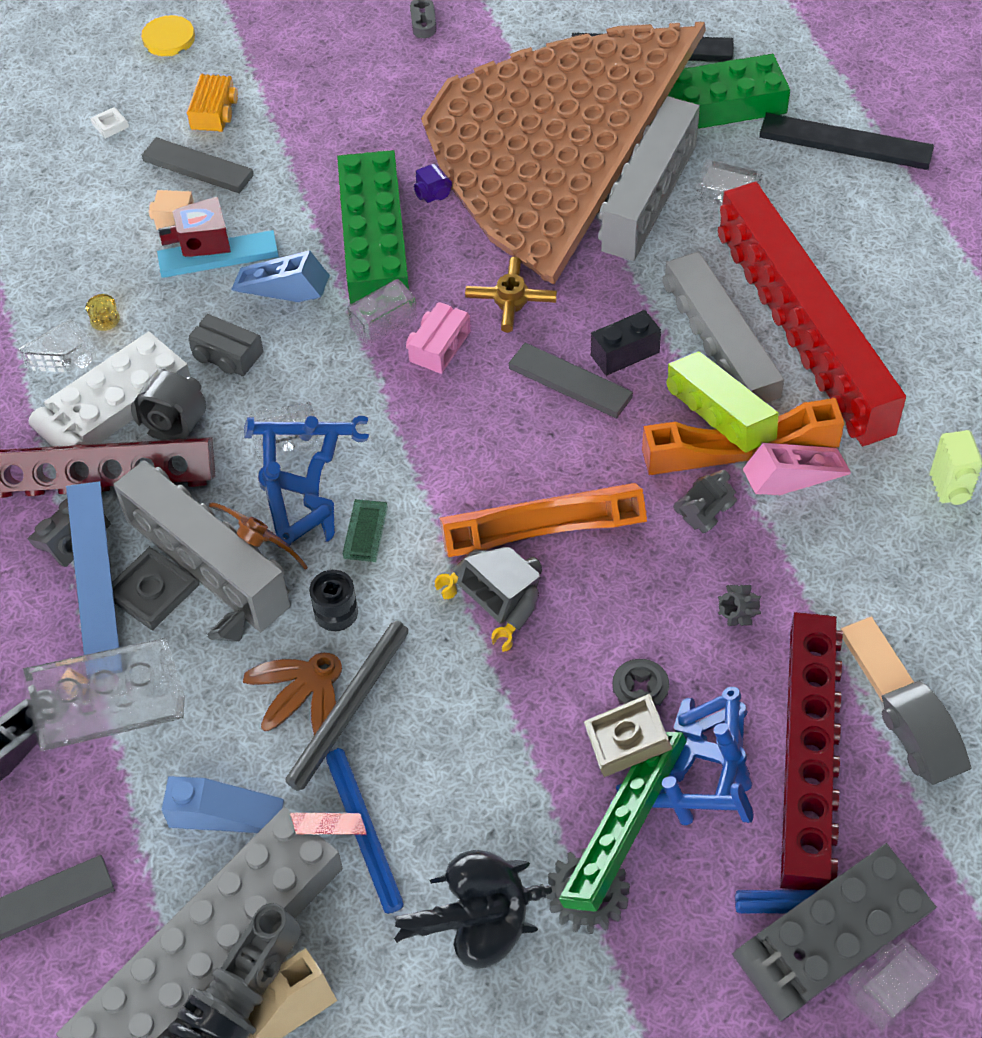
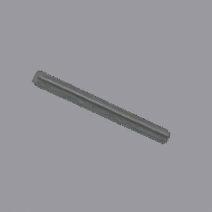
[286,621,408,791]

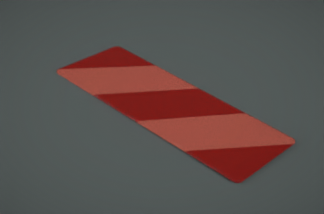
[290,813,367,835]

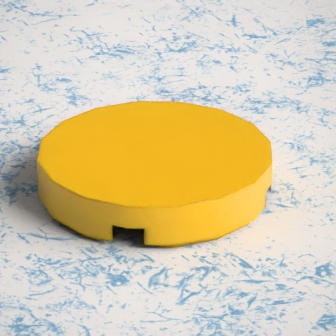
[141,15,195,56]

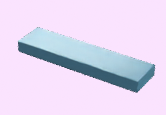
[157,230,279,278]

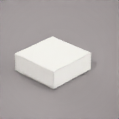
[90,107,129,139]

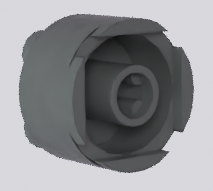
[131,368,206,440]

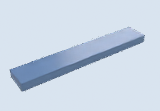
[66,482,122,676]

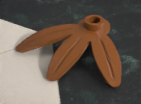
[209,503,308,570]
[243,652,342,735]

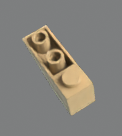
[248,948,337,1038]

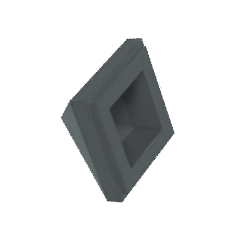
[207,610,245,642]

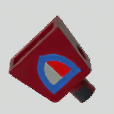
[158,197,231,257]

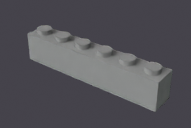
[662,251,784,403]

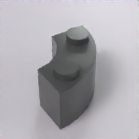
[881,680,972,785]

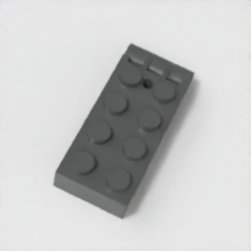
[732,843,937,1022]

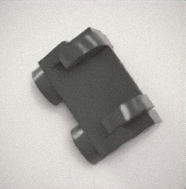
[673,470,737,533]

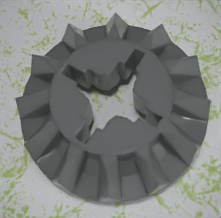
[612,659,669,706]

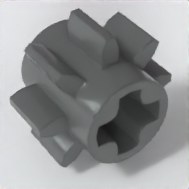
[718,585,761,626]

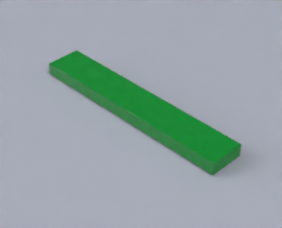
[559,732,687,912]

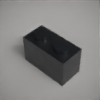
[590,310,661,376]

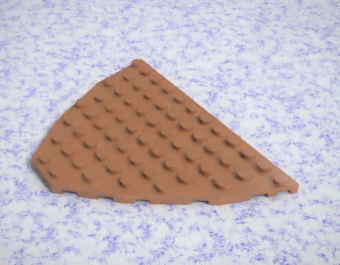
[421,22,706,284]

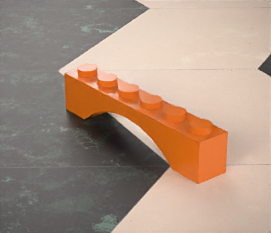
[642,398,845,475]
[439,483,647,557]

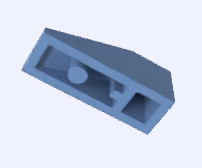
[231,251,330,302]
[162,776,284,833]

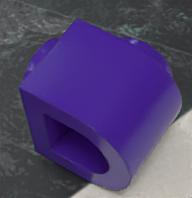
[414,164,452,203]

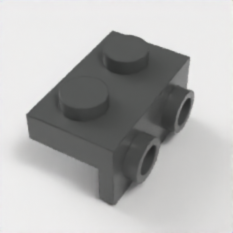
[27,499,111,567]

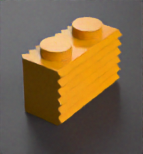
[187,73,238,132]

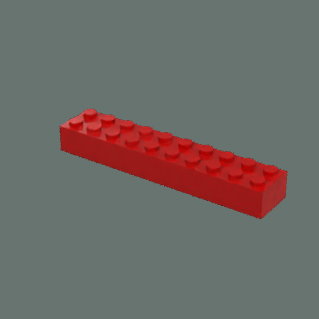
[717,181,907,447]

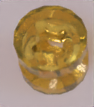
[85,294,120,331]

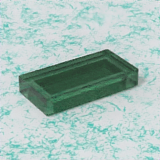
[342,499,388,562]

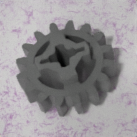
[546,848,630,934]

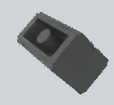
[188,314,264,377]

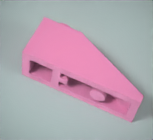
[743,443,851,495]

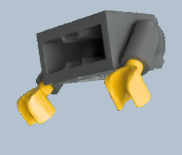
[435,547,542,652]

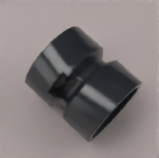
[309,569,358,632]

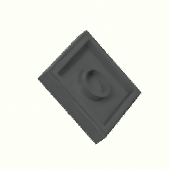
[112,546,199,631]

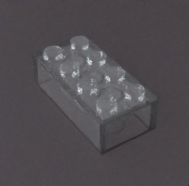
[23,638,185,752]

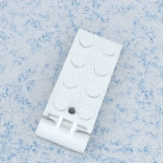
[28,331,191,446]

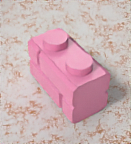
[406,302,471,374]

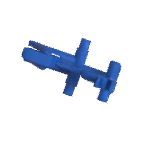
[244,416,369,549]
[611,687,754,825]

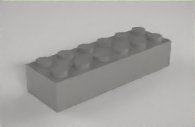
[598,96,700,261]
[113,460,290,633]

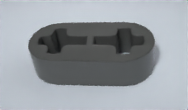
[410,0,436,38]

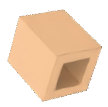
[149,190,194,230]

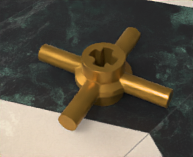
[465,257,557,333]

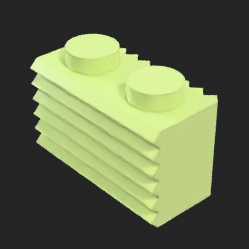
[929,430,982,505]

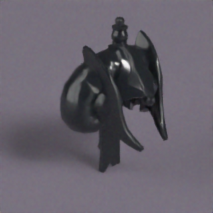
[394,850,552,969]

